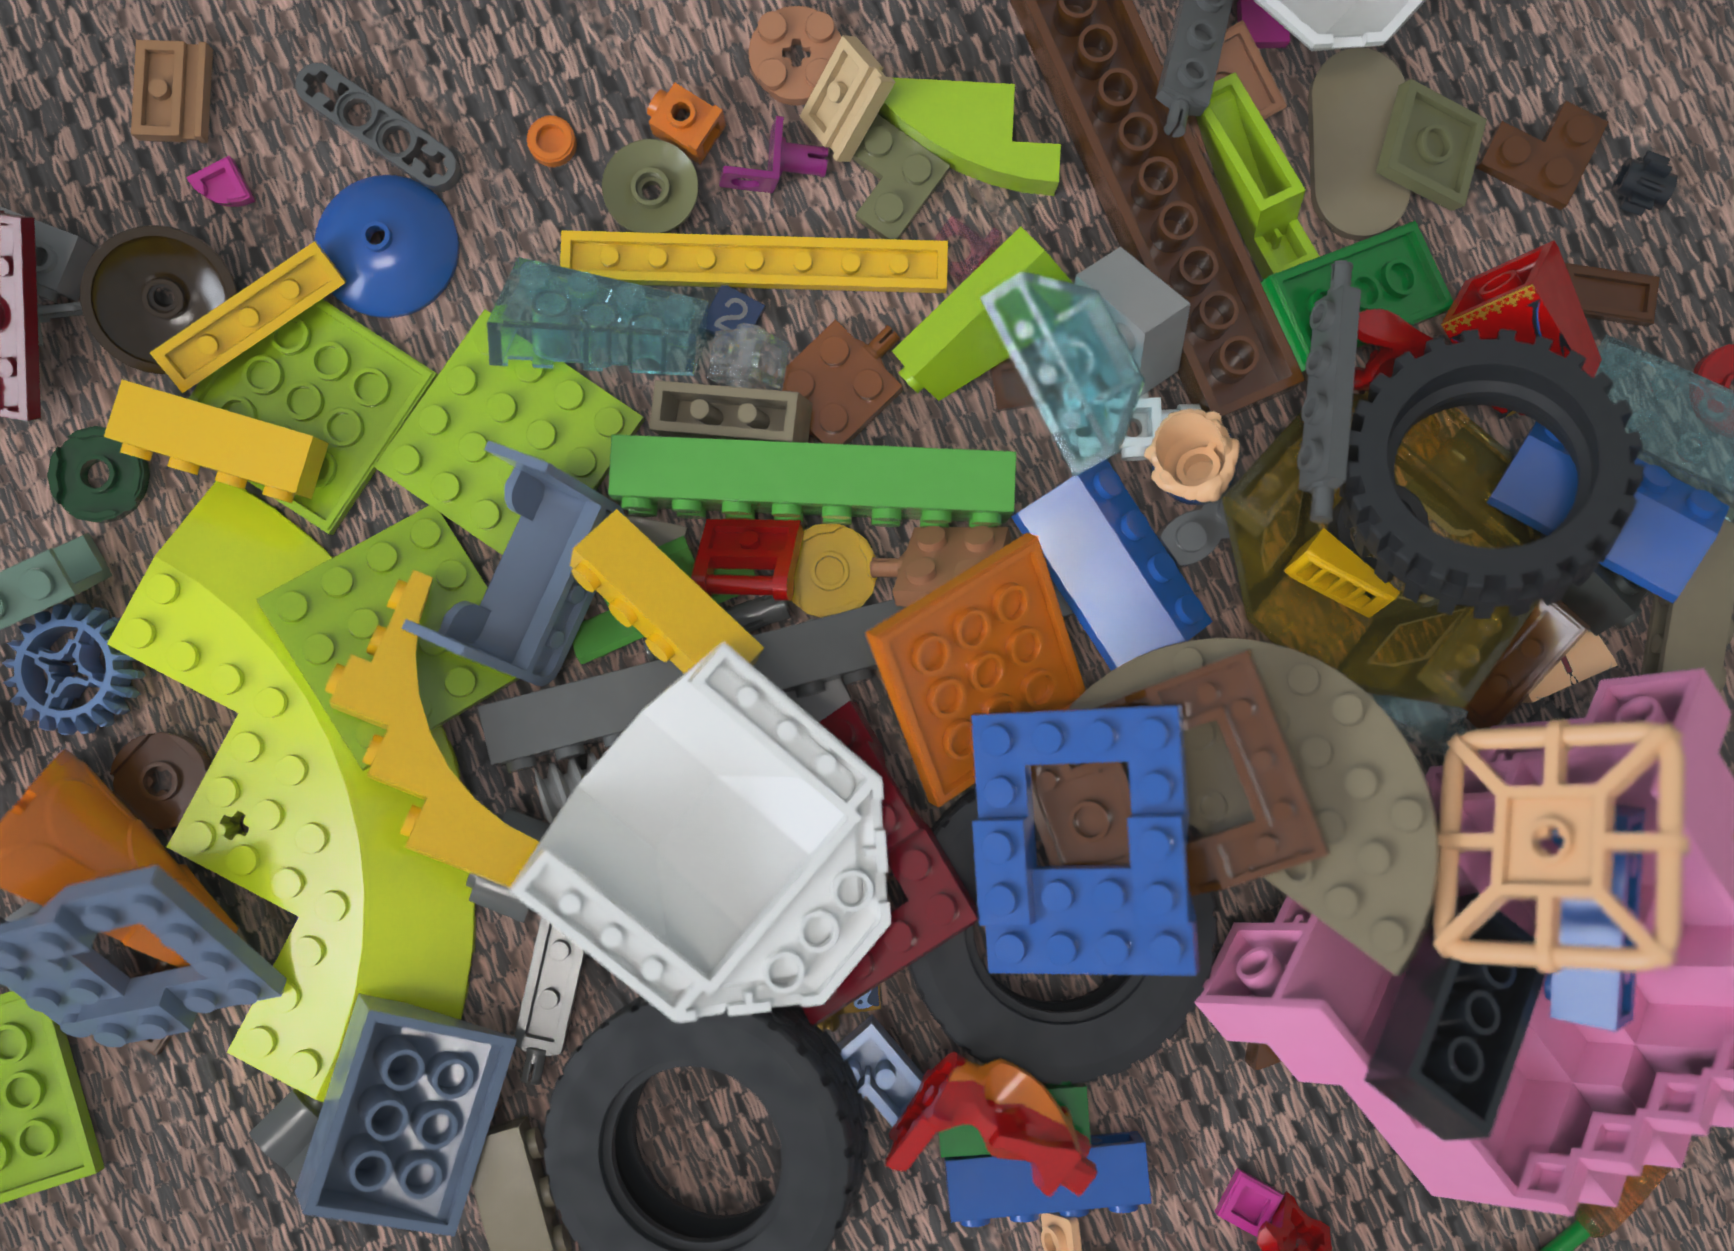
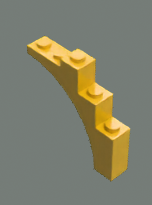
[325,570,540,889]

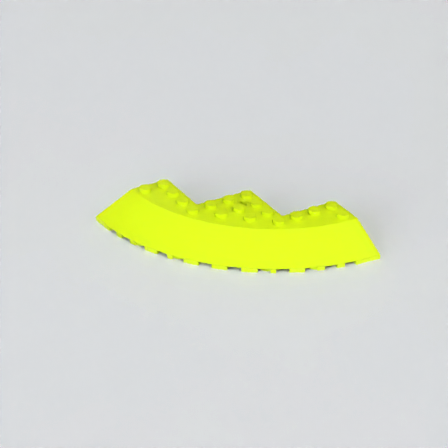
[107,481,476,1102]

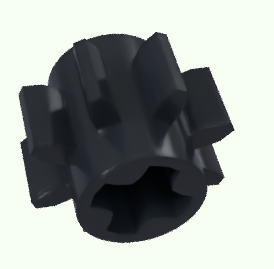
[1612,150,1678,216]

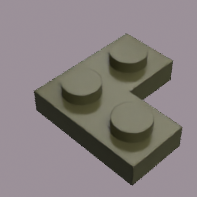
[852,114,950,239]

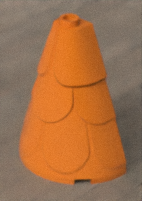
[0,749,239,968]

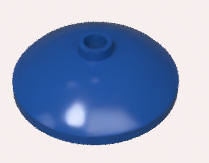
[314,175,459,318]

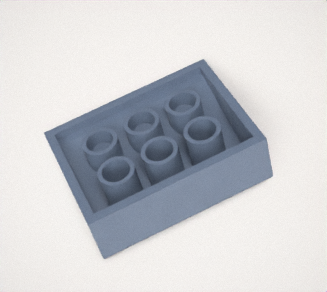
[295,994,517,1237]

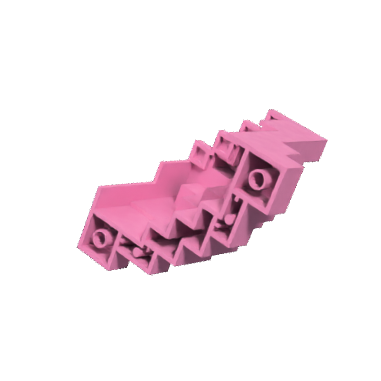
[1194,668,1734,1216]

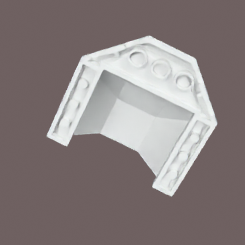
[510,641,891,1023]

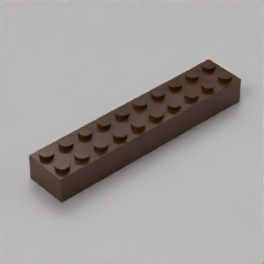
[1009,0,1305,421]

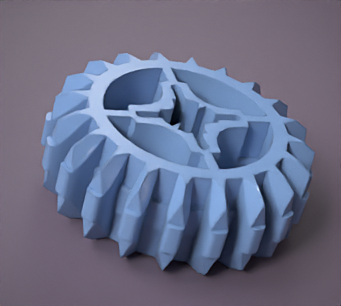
[2,603,146,735]

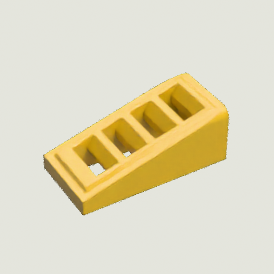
[1283,528,1400,618]

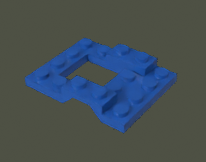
[971,704,1200,975]

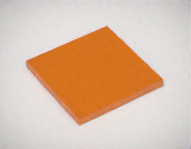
[865,533,1086,808]

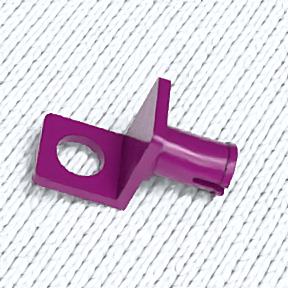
[719,115,828,193]

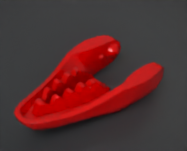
[1353,309,1433,390]

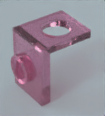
[933,216,1002,283]

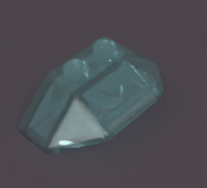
[980,271,1146,477]

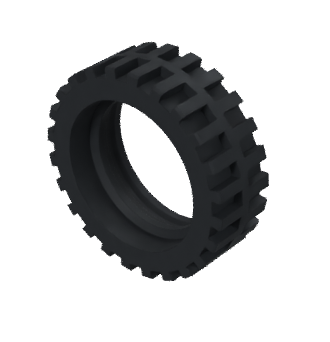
[1339,329,1644,619]

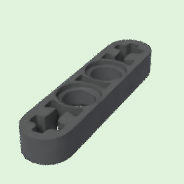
[295,63,461,192]

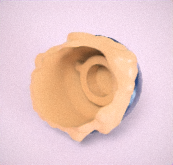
[1144,408,1240,505]

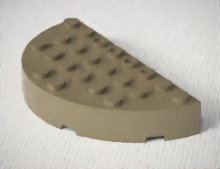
[1068,638,1440,976]

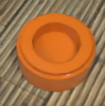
[527,115,577,167]

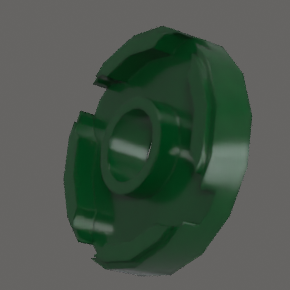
[47,426,150,524]

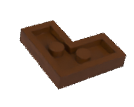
[1476,101,1609,211]

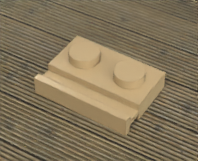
[800,35,895,162]

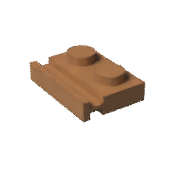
[131,40,213,143]

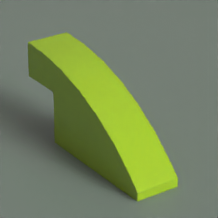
[1196,72,1320,280]
[878,77,1061,196]

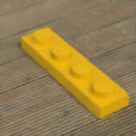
[150,240,346,393]

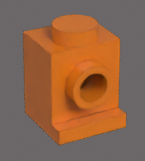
[647,82,726,164]

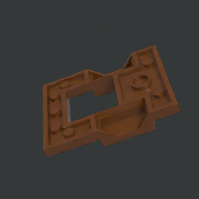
[1030,649,1331,896]

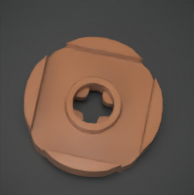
[749,6,841,105]

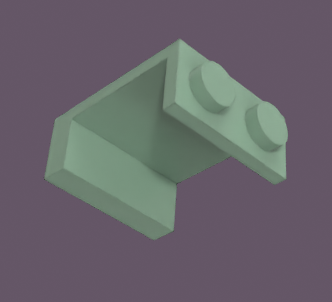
[0,533,113,630]

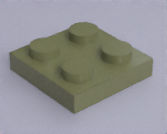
[1376,79,1487,211]

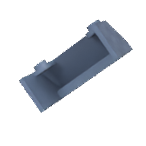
[402,440,625,686]

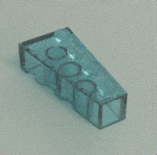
[487,257,709,376]

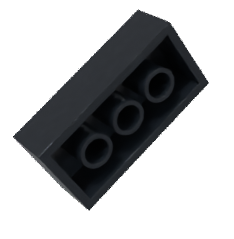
[1364,893,1547,1141]

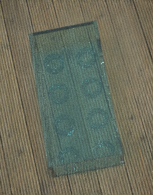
[1595,334,1734,523]

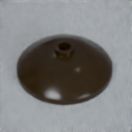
[80,225,238,374]

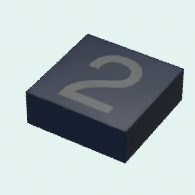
[700,285,766,350]

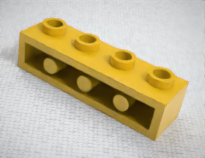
[104,380,329,503]
[570,509,764,674]

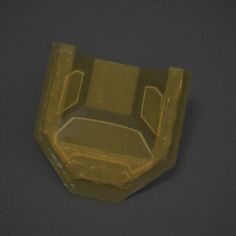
[1222,390,1542,708]

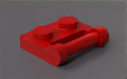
[691,519,804,601]

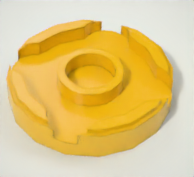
[792,524,877,618]

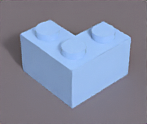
[837,1014,924,1127]

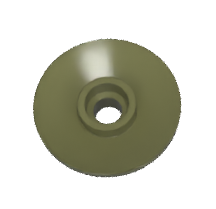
[602,139,699,233]

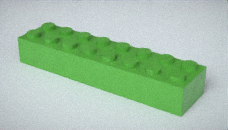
[608,434,1016,528]

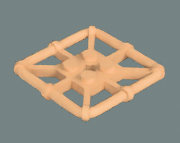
[1433,719,1690,973]

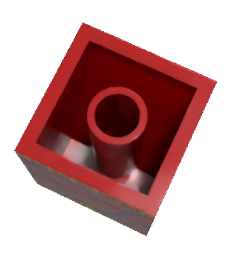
[1441,240,1602,419]

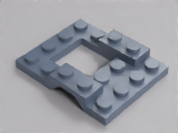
[0,865,287,1048]

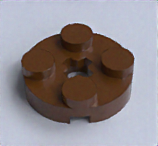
[110,732,211,830]

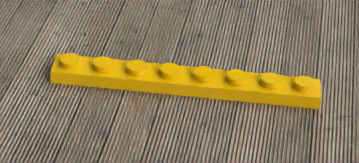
[560,230,948,293]

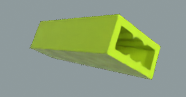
[892,226,1075,401]

